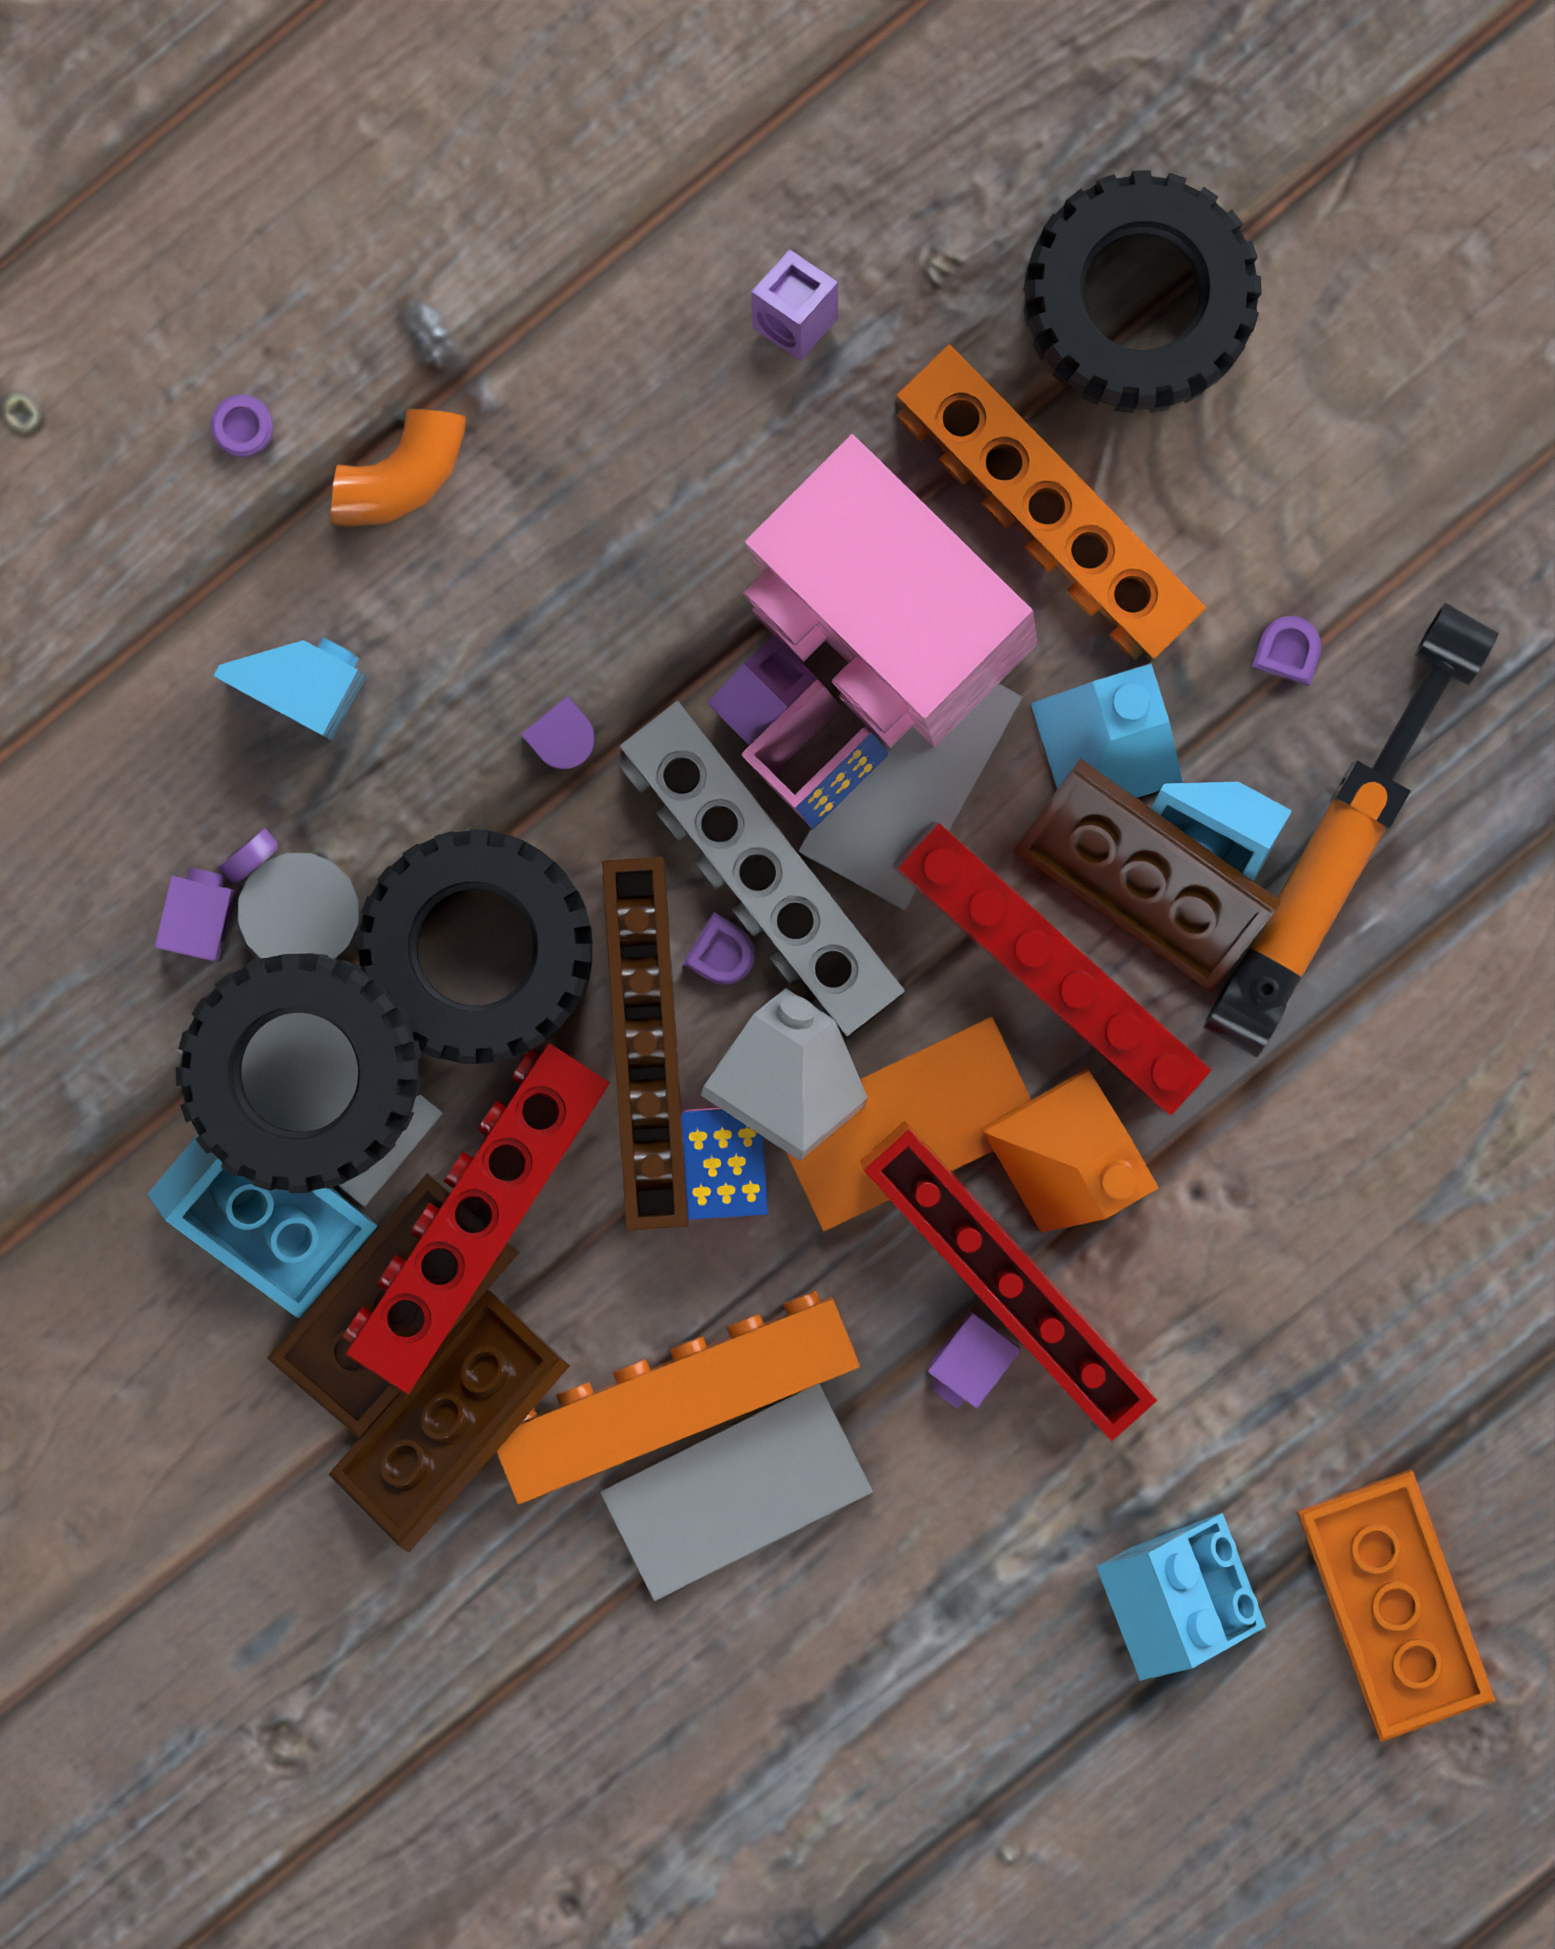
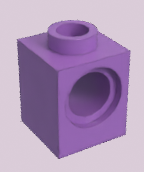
[751,249,838,361]
[707,635,818,746]
[155,867,237,962]
[926,1310,1021,1409]

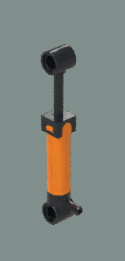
[1203,602,1499,1058]

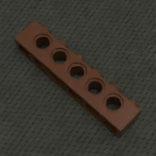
[602,857,689,1231]

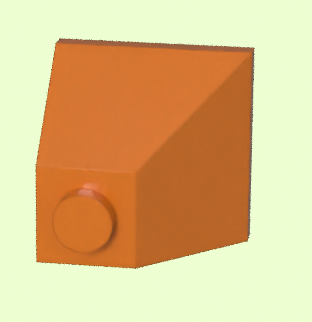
[982,1068,1159,1233]

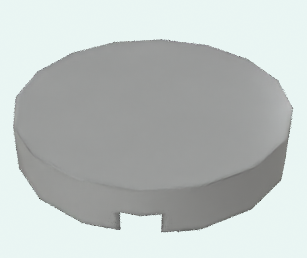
[238,853,359,960]

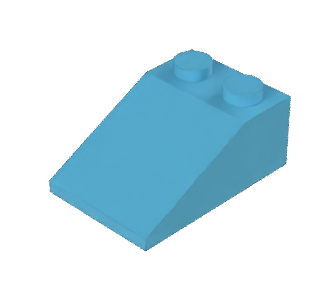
[147,1134,378,1319]

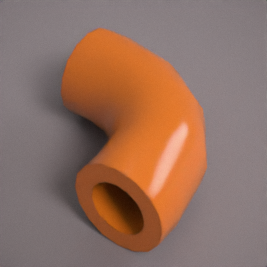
[331,409,466,527]

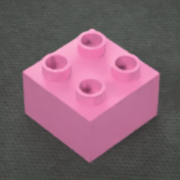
[742,434,1038,748]

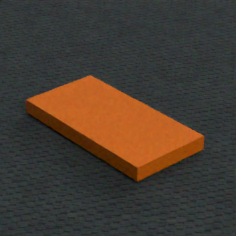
[785,1016,1031,1232]
[1296,1469,1496,1742]

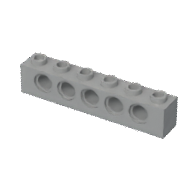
[618,701,905,1036]

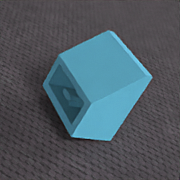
[1096,1513,1266,1681]

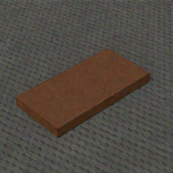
[1013,758,1281,992]
[267,1173,520,1438]
[328,1290,570,1552]

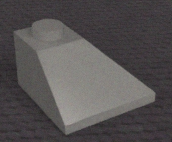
[701,988,868,1161]

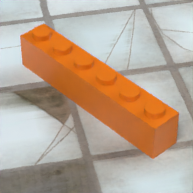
[496,1290,860,1505]

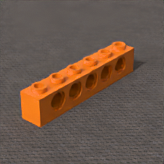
[895,344,1207,663]

